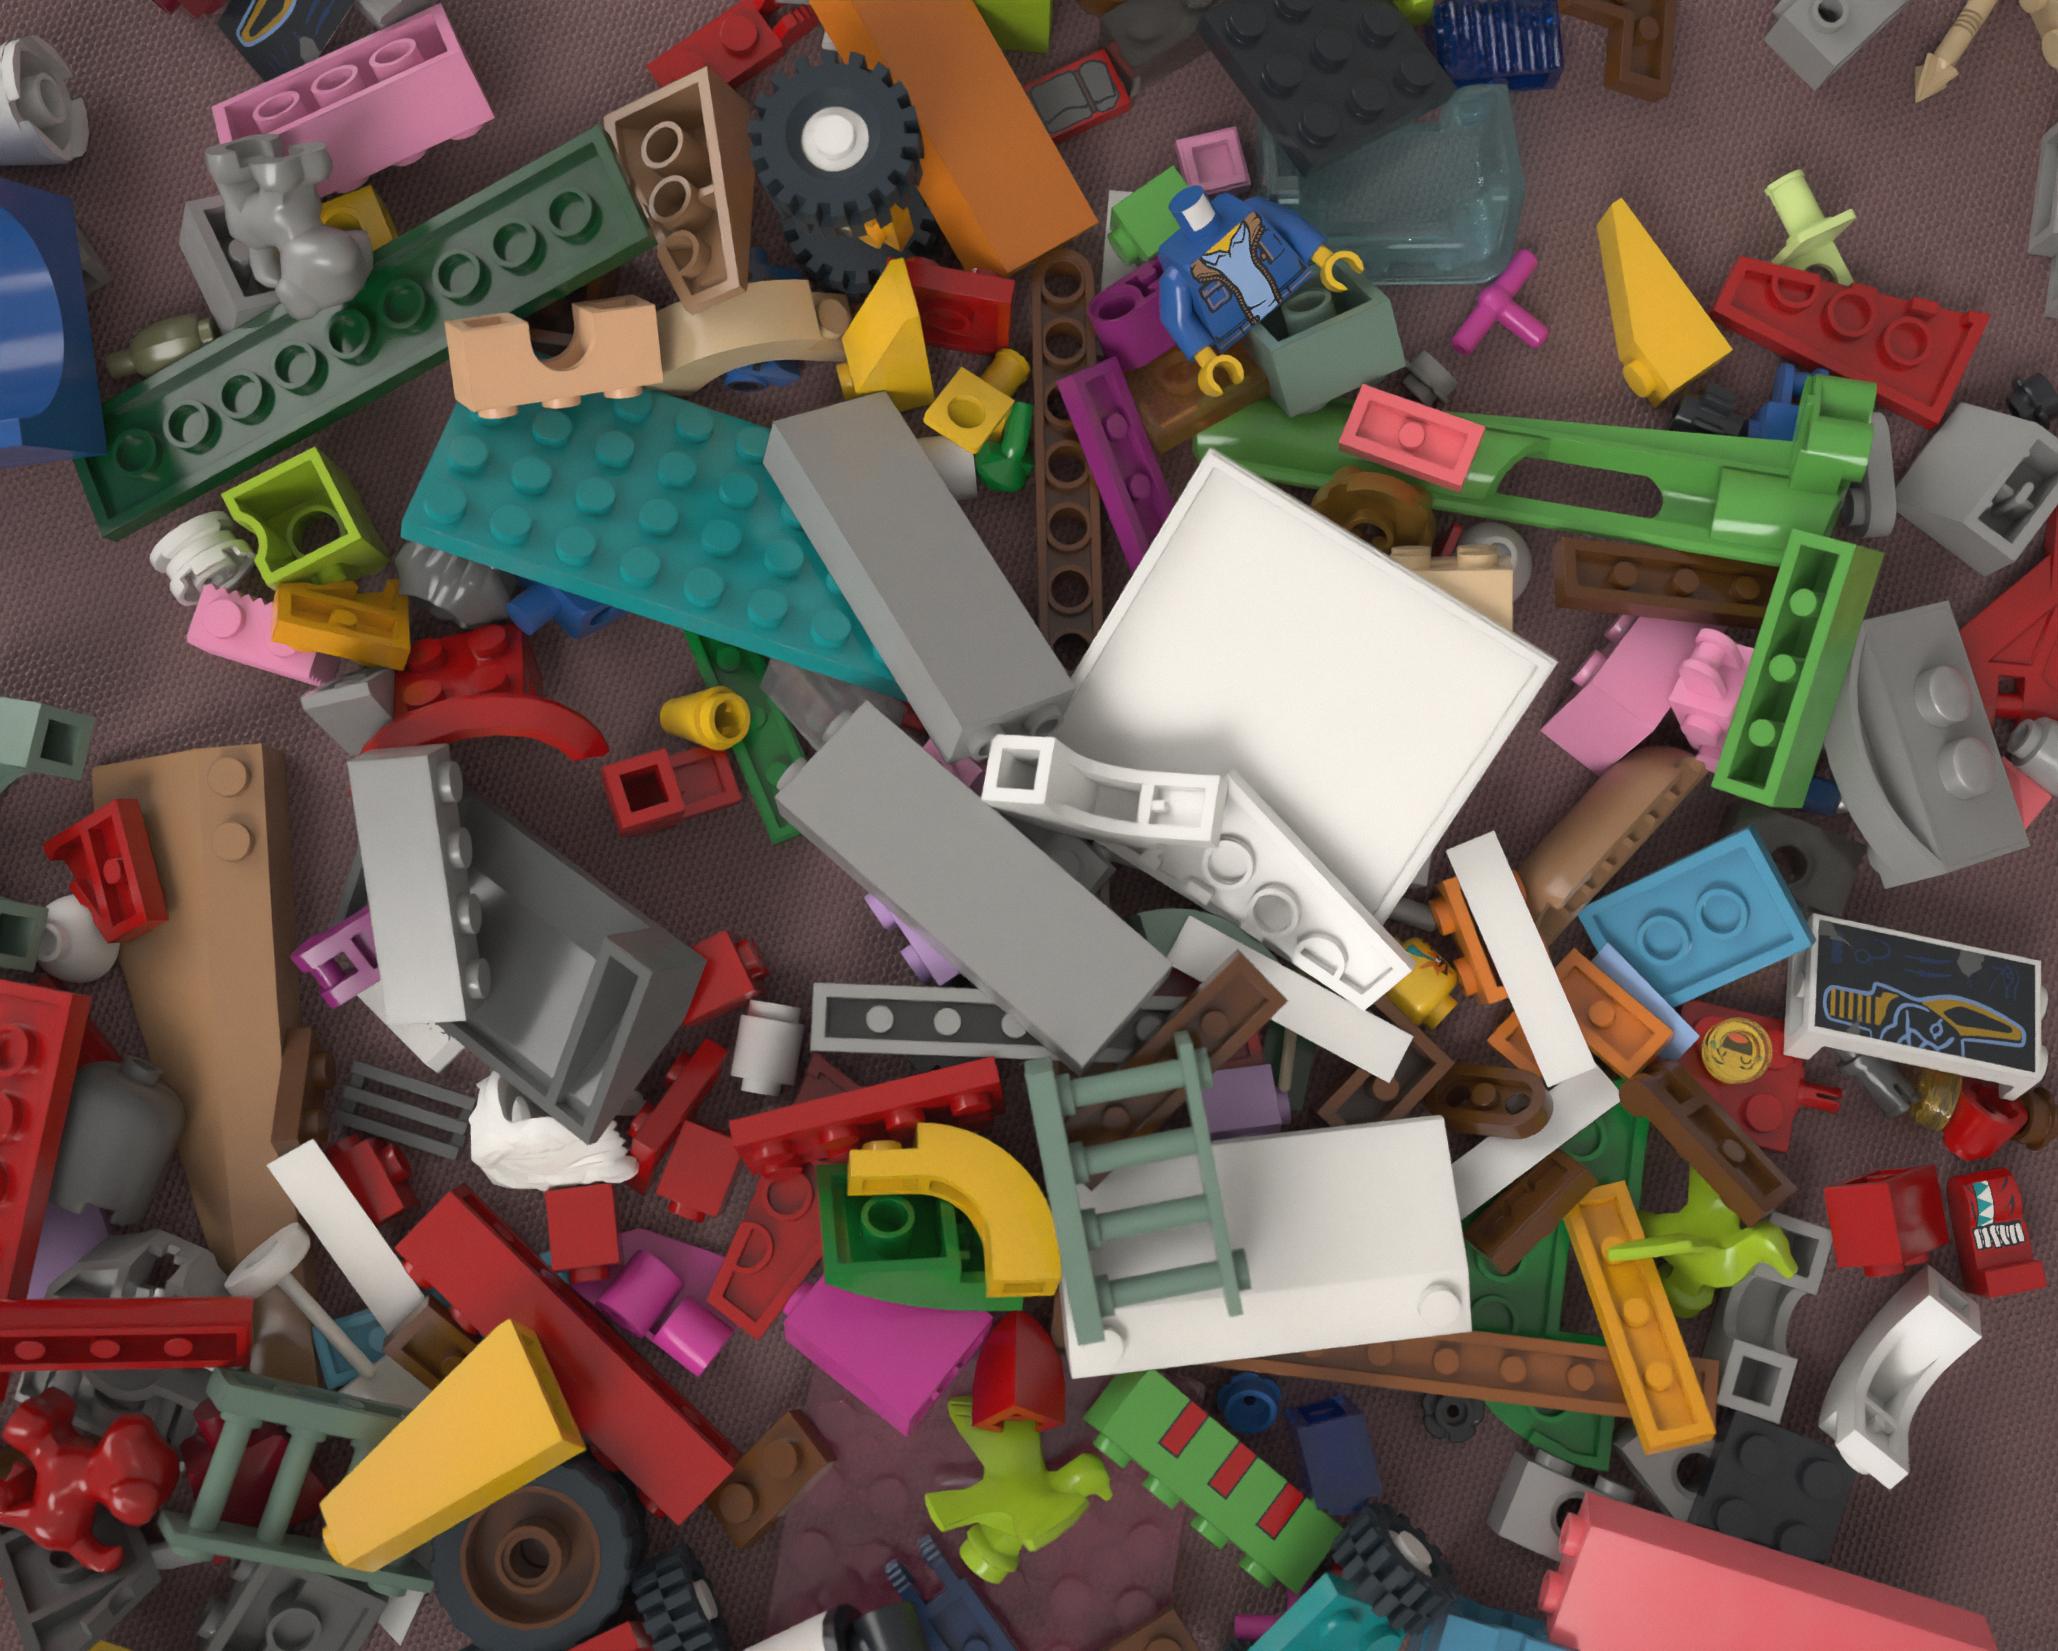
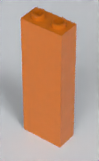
[808,0,1099,278]

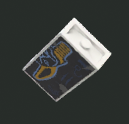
[1783,913,2048,1101]

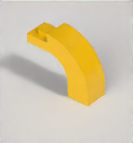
[847,1122,1062,1297]

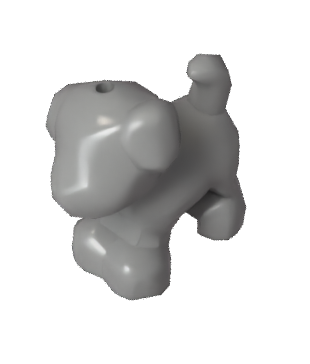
[204,134,373,320]

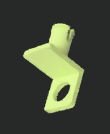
[1764,169,1857,286]

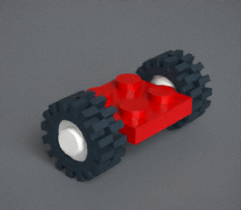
[457,1543,732,1651]

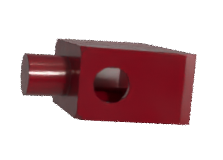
[180,1397,331,1566]

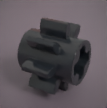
[1665,381,1745,437]

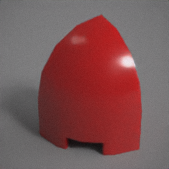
[972,1310,1066,1433]

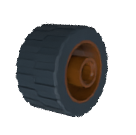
[429,1443,649,1651]

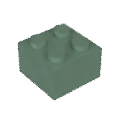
[1237,260,1406,418]

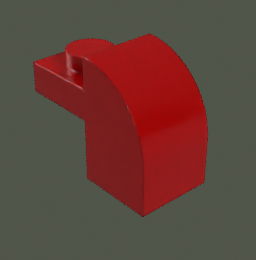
[600,746,742,838]

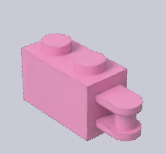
[1668,628,1754,773]

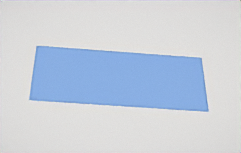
[1591,942,1700,1061]

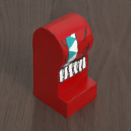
[1946,1166,2047,1298]

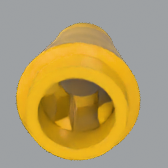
[660,686,750,751]

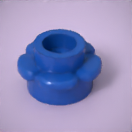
[1217,1371,1281,1434]

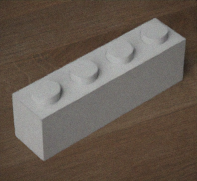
[347,743,491,1026]

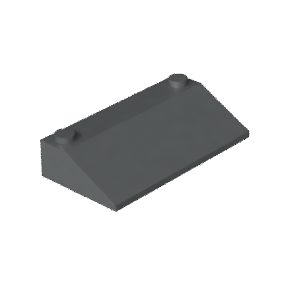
[332,782,707,1145]

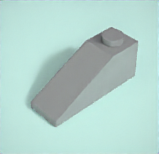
[300,666,395,756]

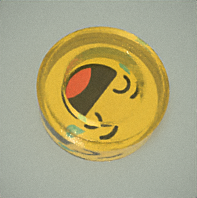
[1701,1018,1772,1084]
[1911,1068,1962,1132]

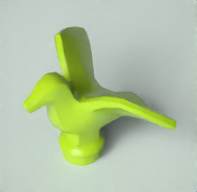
[1606,1165,1798,1318]
[925,1394,1113,1584]

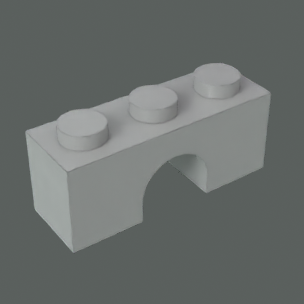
[1702,1211,1833,1424]

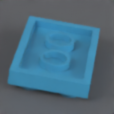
[1578,824,1817,1008]

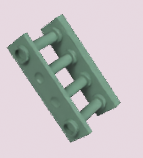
[1024,1030,1252,1346]
[158,1367,435,1597]

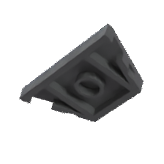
[0,1502,162,1651]

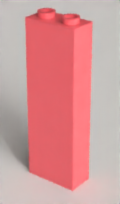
[1538,1491,1999,1651]

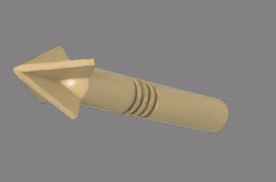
[1915,0,1998,103]

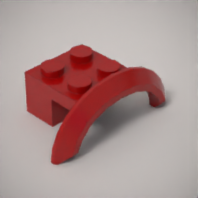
[350,622,610,799]

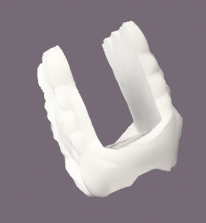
[468,1071,647,1191]

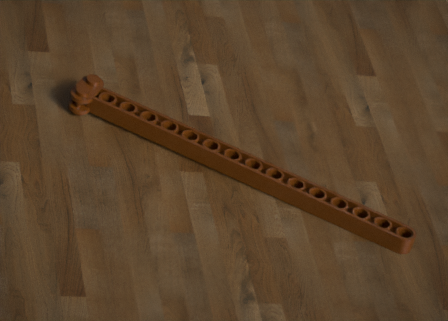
[1031,248,1114,1213]

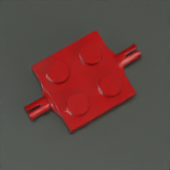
[1645,999,1842,1154]

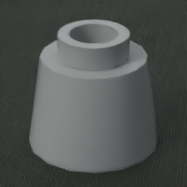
[2007,717,2058,797]

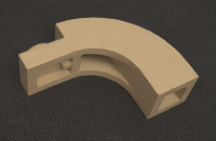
[642,279,852,396]

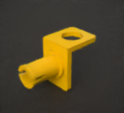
[924,348,1031,454]

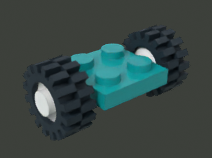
[1222,1501,1460,1651]

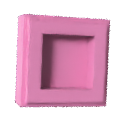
[1175,126,1251,201]

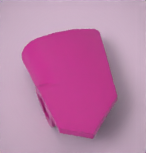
[571,1228,739,1378]

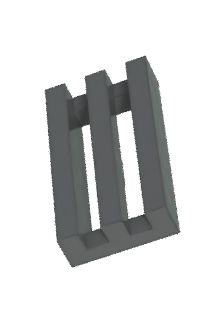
[333,1060,478,1160]

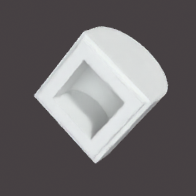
[916,435,978,500]

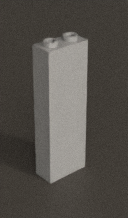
[763,391,1077,765]
[775,700,1174,1077]

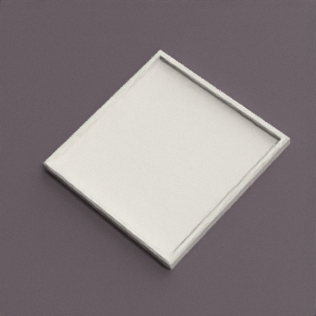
[1045,447,1558,964]

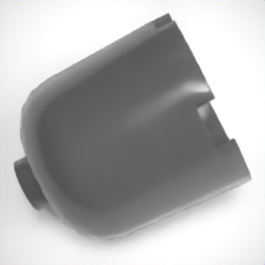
[48,1056,186,1225]

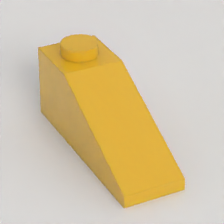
[1596,197,1733,408]
[836,257,935,412]

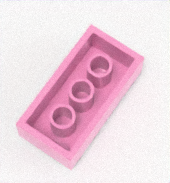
[212,3,495,198]

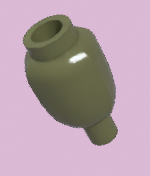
[106,314,222,379]

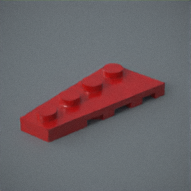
[1707,256,1991,430]
[706,1052,905,1341]

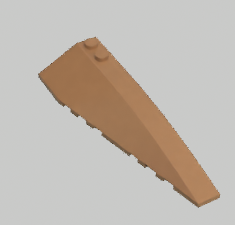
[92,743,323,1389]

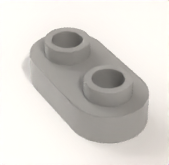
[1841,412,1897,538]

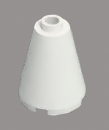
[0,35,89,166]

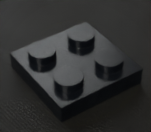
[1687,1407,1857,1565]

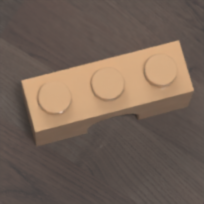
[444,295,663,419]

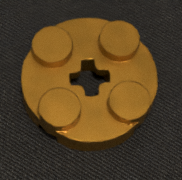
[1310,466,1436,556]

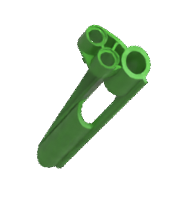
[1192,374,1877,567]

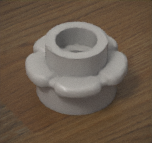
[1402,350,1459,407]

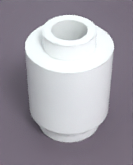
[731,1000,805,1096]

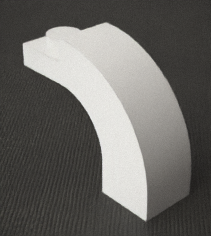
[981,734,1228,850]
[1818,1264,1982,1489]

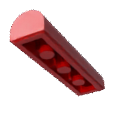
[0,1296,254,1372]

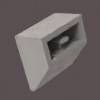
[1895,402,2058,577]

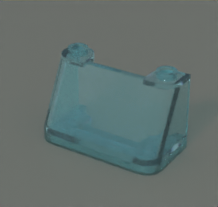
[1255,84,1526,285]

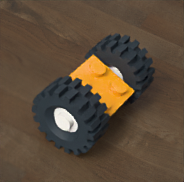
[748,50,940,303]

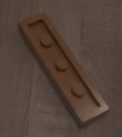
[1552,537,1780,630]
[1064,949,1288,1192]

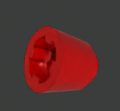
[1941,1076,2028,1161]

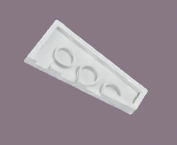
[1136,768,1416,1011]

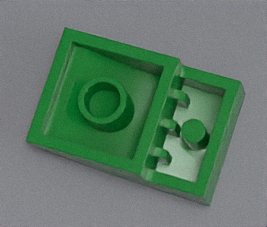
[816,1163,1024,1311]

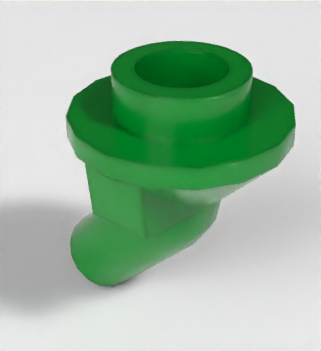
[973,402,1035,493]

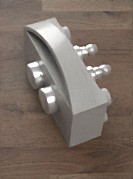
[1820,600,2030,889]

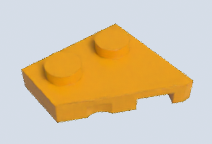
[271,579,410,671]

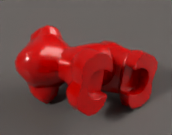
[0,1386,180,1574]

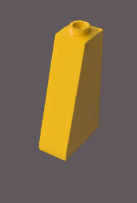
[319,1319,587,1573]

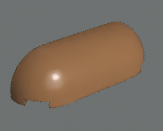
[1517,745,1709,948]

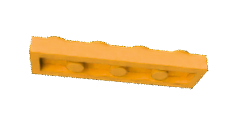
[1563,1180,1716,1455]

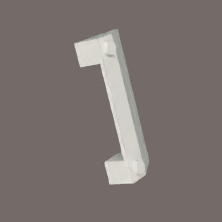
[1059,1115,1472,1379]

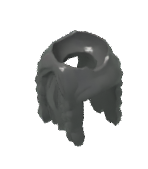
[395,541,518,631]

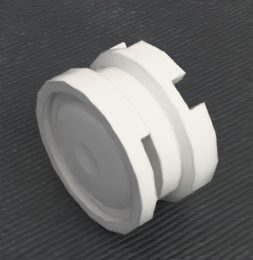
[150,511,256,606]

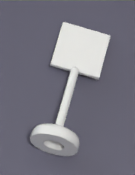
[224,1222,432,1409]

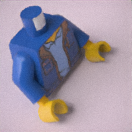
[1157,185,1364,397]

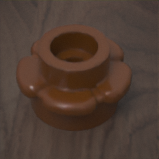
[2010,1087,2058,1151]

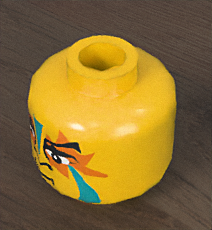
[1384,937,1458,1031]

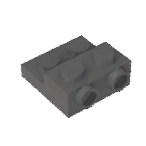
[194,1558,388,1651]

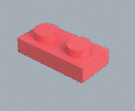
[1338,384,1485,493]

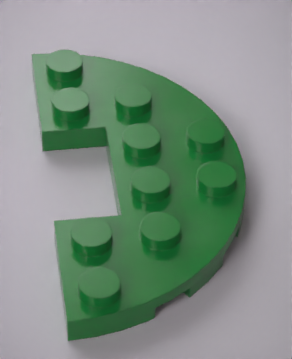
[1461,1079,1649,1472]

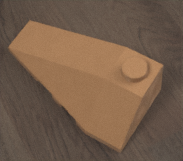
[603,66,755,315]

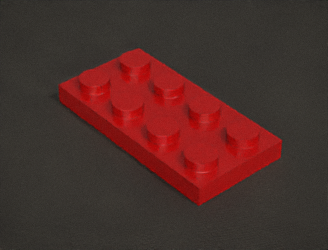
[728,1056,1006,1180]

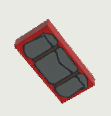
[1022,48,1131,145]

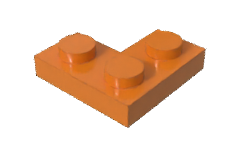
[1486,948,1674,1082]

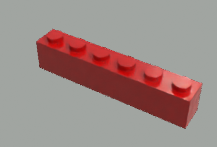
[394,1182,742,1527]

